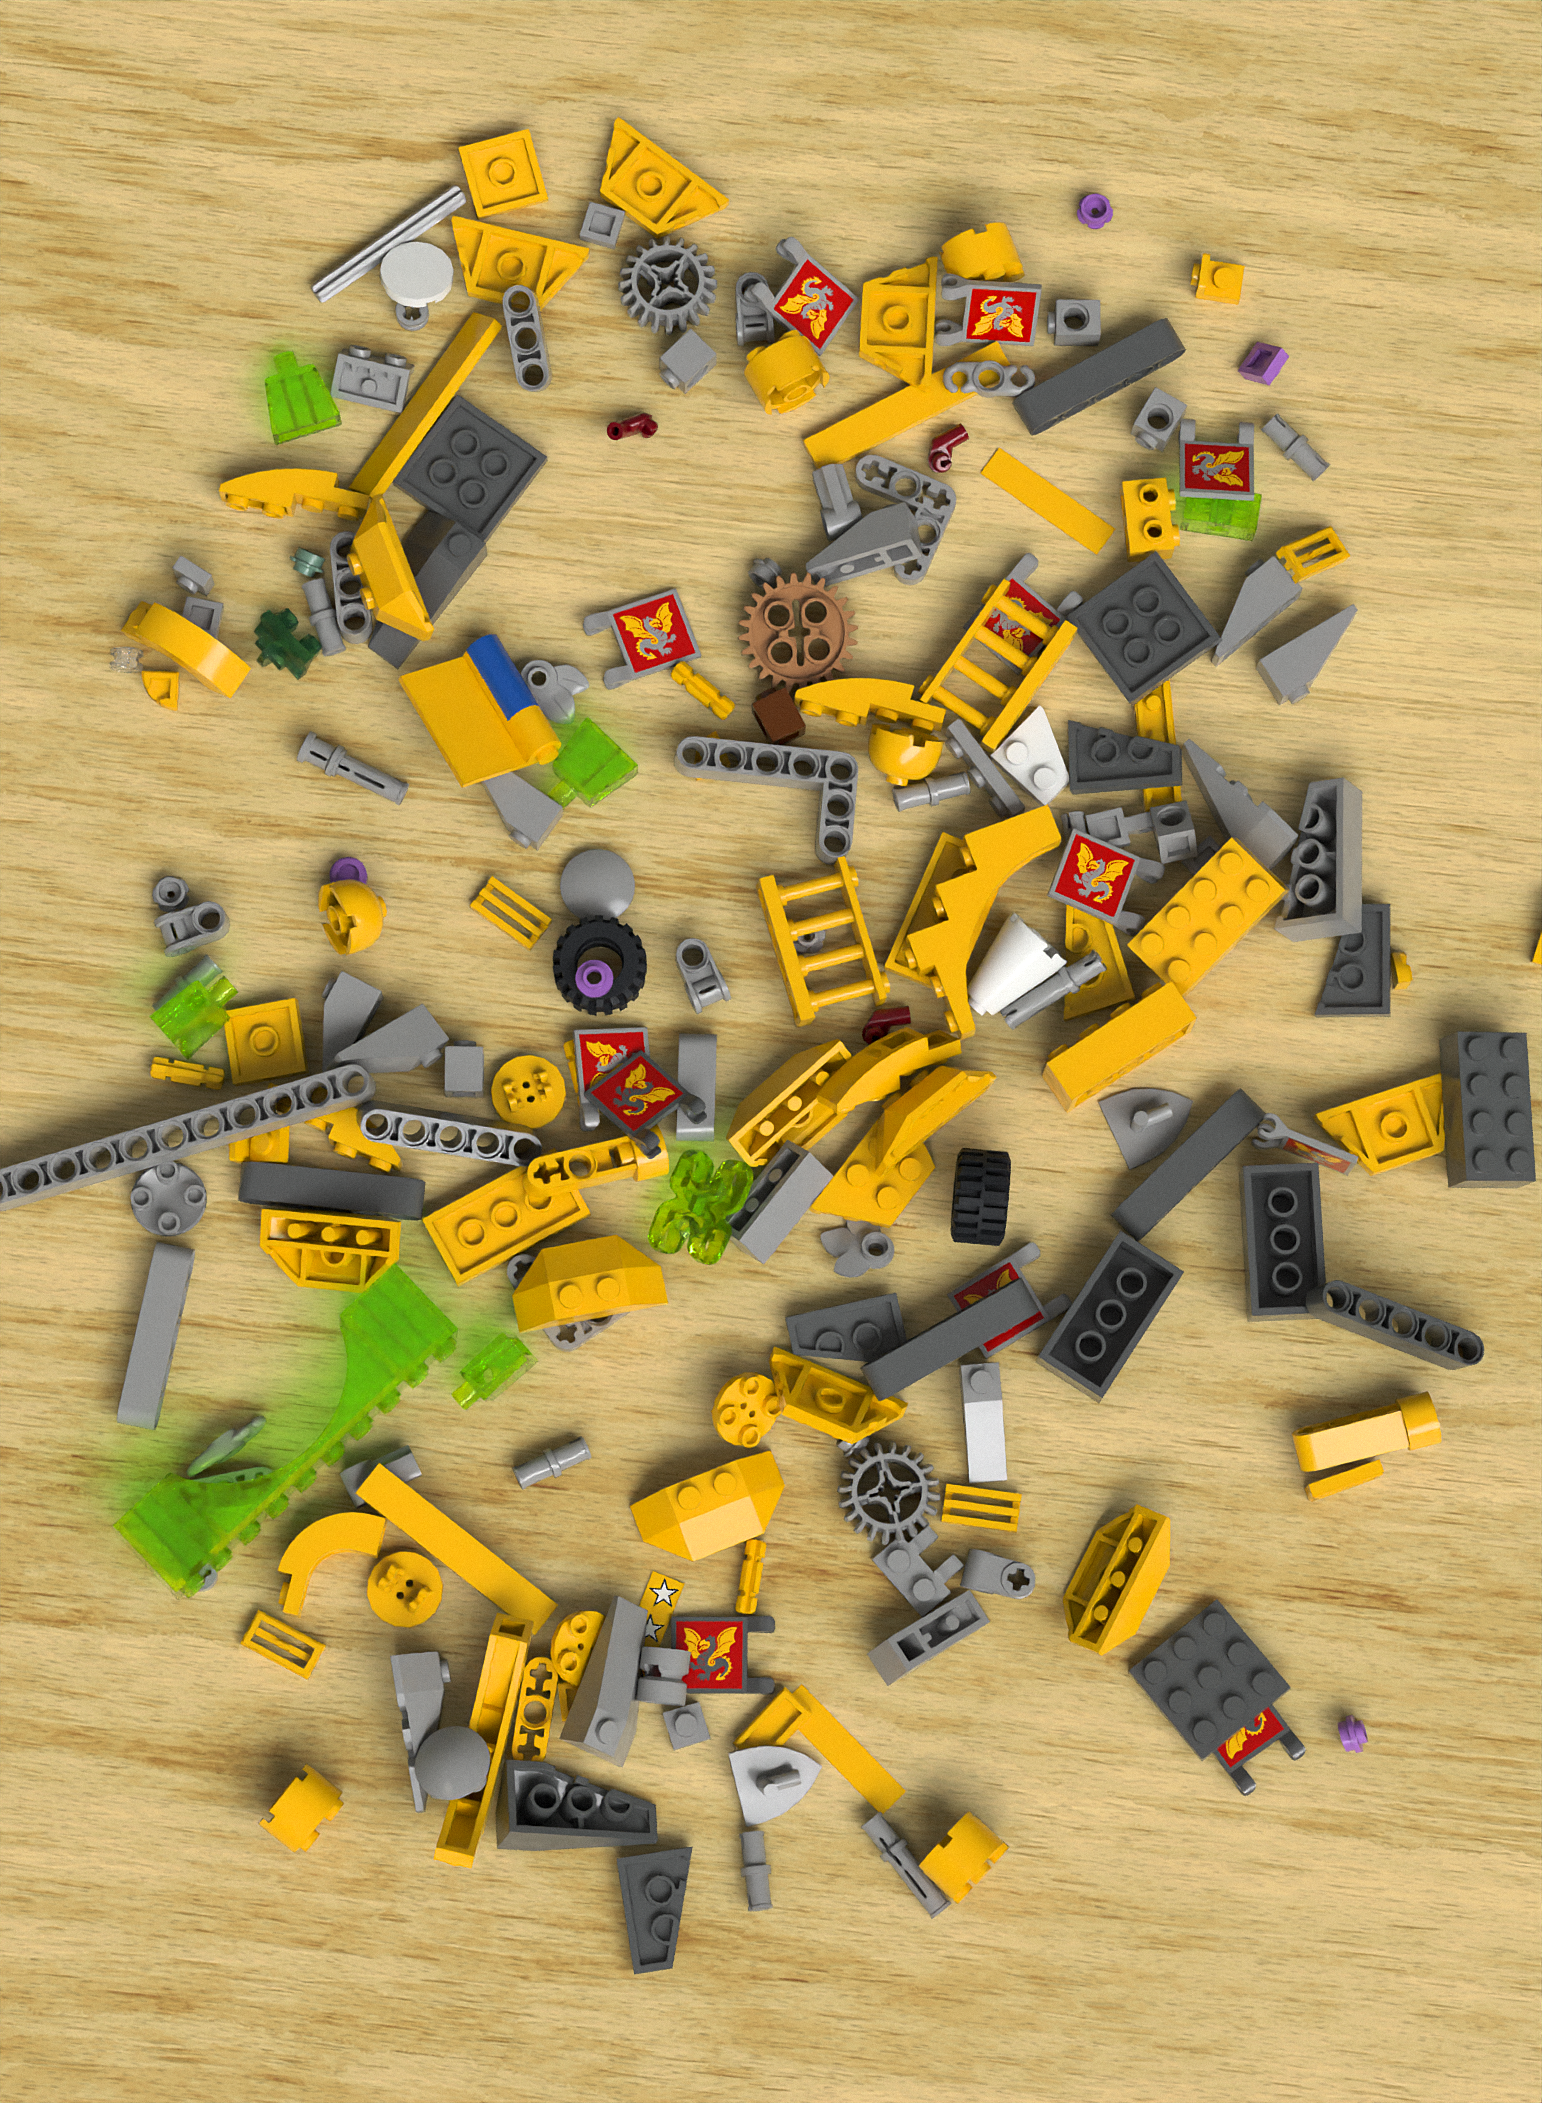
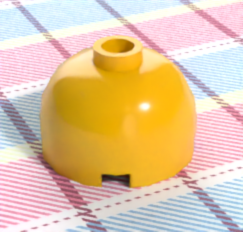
[868,723,944,786]
[318,879,387,956]

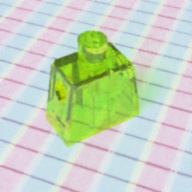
[264,351,342,445]
[548,717,638,810]
[149,976,239,1060]
[451,1332,539,1410]

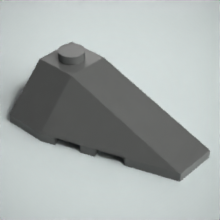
[368,510,488,669]
[495,1759,658,1851]

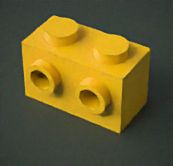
[1120,477,1180,562]

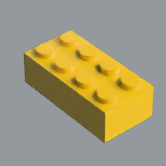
[1127,837,1290,997]
[1042,981,1197,1113]

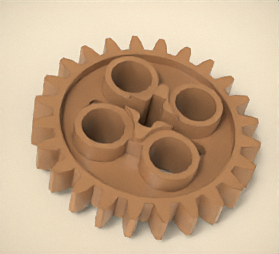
[738,572,858,692]

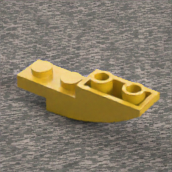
[219,468,371,521]
[794,678,946,734]
[817,1027,962,1113]
[267,1083,403,1173]

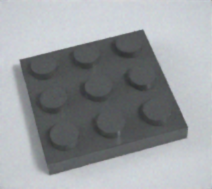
[392,395,548,543]
[1066,551,1222,706]
[1129,1599,1291,1761]

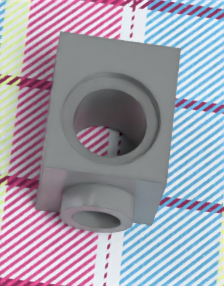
[1047,299,1101,346]
[659,329,717,394]
[1131,387,1187,452]
[1150,800,1198,864]
[444,1040,484,1098]

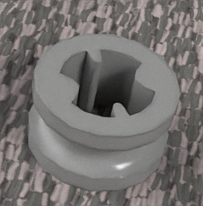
[395,303,429,331]

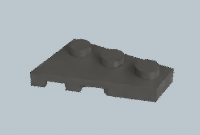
[1068,720,1183,795]
[1315,904,1391,1018]
[785,1292,907,1362]
[617,1847,693,1975]

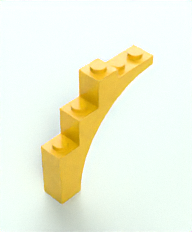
[902,804,1061,1041]
[434,1612,534,1868]

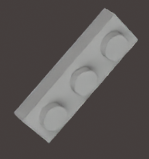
[945,719,1025,819]

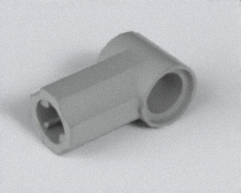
[812,463,863,542]
[340,1445,422,1509]

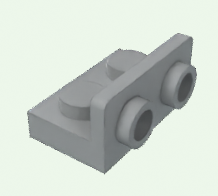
[330,345,415,413]

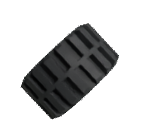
[553,915,647,1016]
[951,1148,1011,1246]

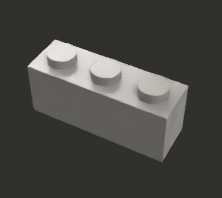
[718,1140,833,1264]

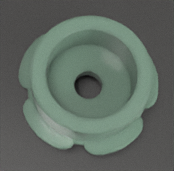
[290,547,325,578]

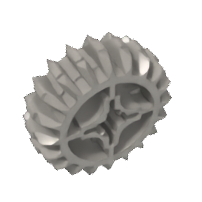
[618,235,717,336]
[837,1441,940,1545]

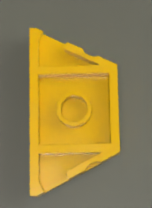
[600,117,729,239]
[451,216,590,311]
[859,256,938,392]
[1313,1073,1445,1176]
[809,1110,936,1228]
[768,1346,908,1444]

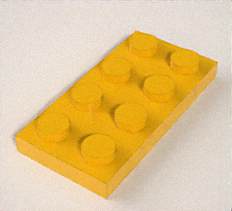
[884,832,1000,989]
[422,1148,591,1287]

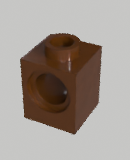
[752,687,806,746]

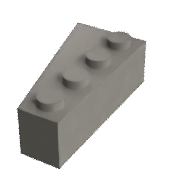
[1274,777,1362,942]

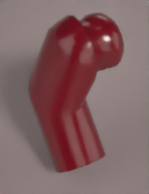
[607,412,658,440]
[927,423,969,473]
[862,1006,911,1045]

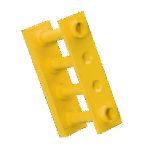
[918,579,1078,754]
[756,856,890,1028]

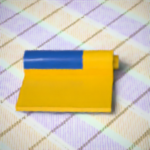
[399,634,562,788]

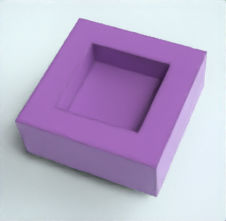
[1238,341,1289,386]

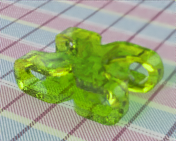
[648,1149,753,1265]

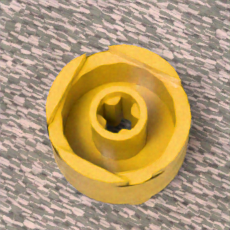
[939,222,1025,283]
[744,330,830,415]
[258,1763,344,1853]
[918,1811,1009,1904]

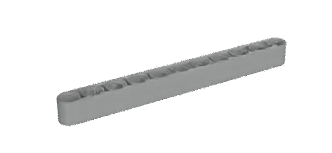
[0,1064,376,1211]

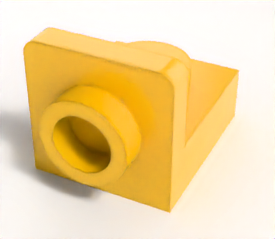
[1190,253,1245,305]
[228,1124,290,1164]

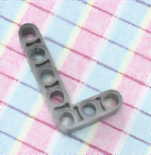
[674,736,858,865]

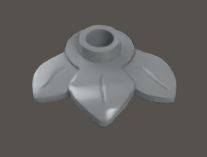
[521,660,589,724]
[820,1220,895,1278]

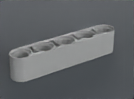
[117,1242,195,1430]

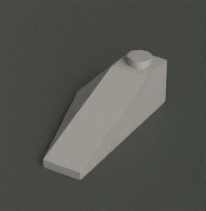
[1182,739,1298,871]
[559,1596,648,1767]
[390,1651,451,1813]

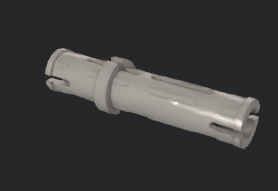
[1000,949,1107,1030]
[861,1812,952,1919]

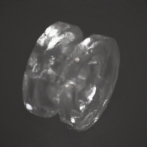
[109,647,144,673]

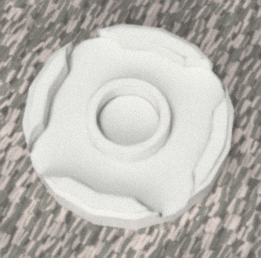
[380,241,454,308]

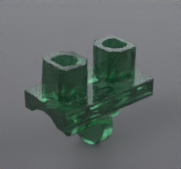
[254,608,322,680]

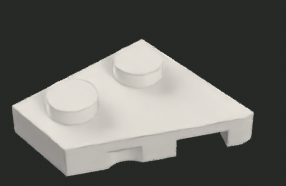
[990,705,1069,806]

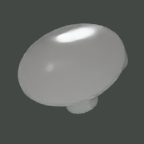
[560,849,635,921]
[130,1161,207,1236]
[415,1726,490,1800]

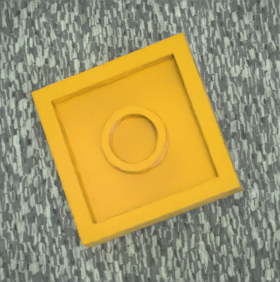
[458,129,548,220]
[222,998,309,1087]

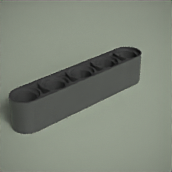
[1012,318,1186,436]
[1111,1088,1266,1242]
[356,1100,542,1166]
[238,1162,426,1221]
[860,1277,1040,1401]
[1306,1280,1484,1370]

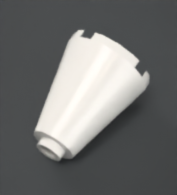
[967,912,1067,1016]

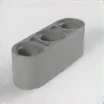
[503,285,552,392]
[330,531,373,644]
[676,1033,717,1142]

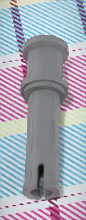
[296,731,409,805]

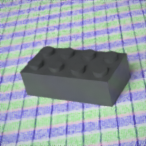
[1439,1031,1536,1188]
[1239,1163,1327,1322]
[1036,1231,1184,1403]

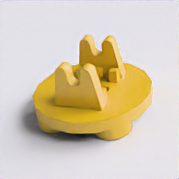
[491,1055,566,1129]
[710,1372,781,1448]
[367,1552,443,1628]
[550,1610,606,1686]

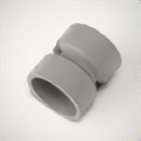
[636,1647,691,1706]

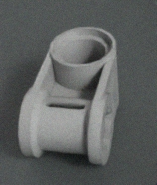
[735,272,774,346]
[154,901,230,957]
[675,938,731,1014]
[960,1549,1035,1599]

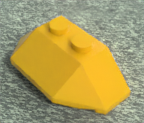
[347,493,434,642]
[726,1039,853,1167]
[875,1066,997,1178]
[260,1208,401,1294]
[512,1235,668,1333]
[630,1450,785,1562]
[1063,1504,1170,1656]

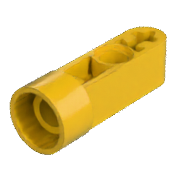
[523,1124,669,1198]
[1292,1391,1441,1472]

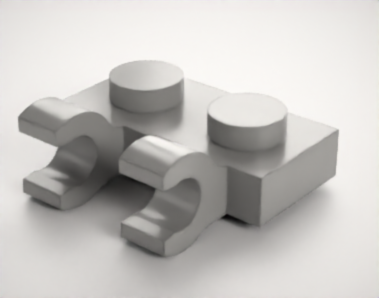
[872,1525,964,1618]

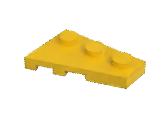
[1063,904,1136,1022]

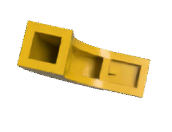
[121,601,251,698]
[277,1512,387,1618]

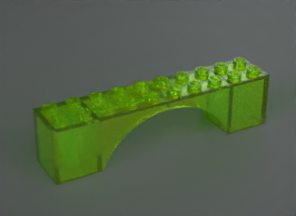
[113,1263,458,1600]

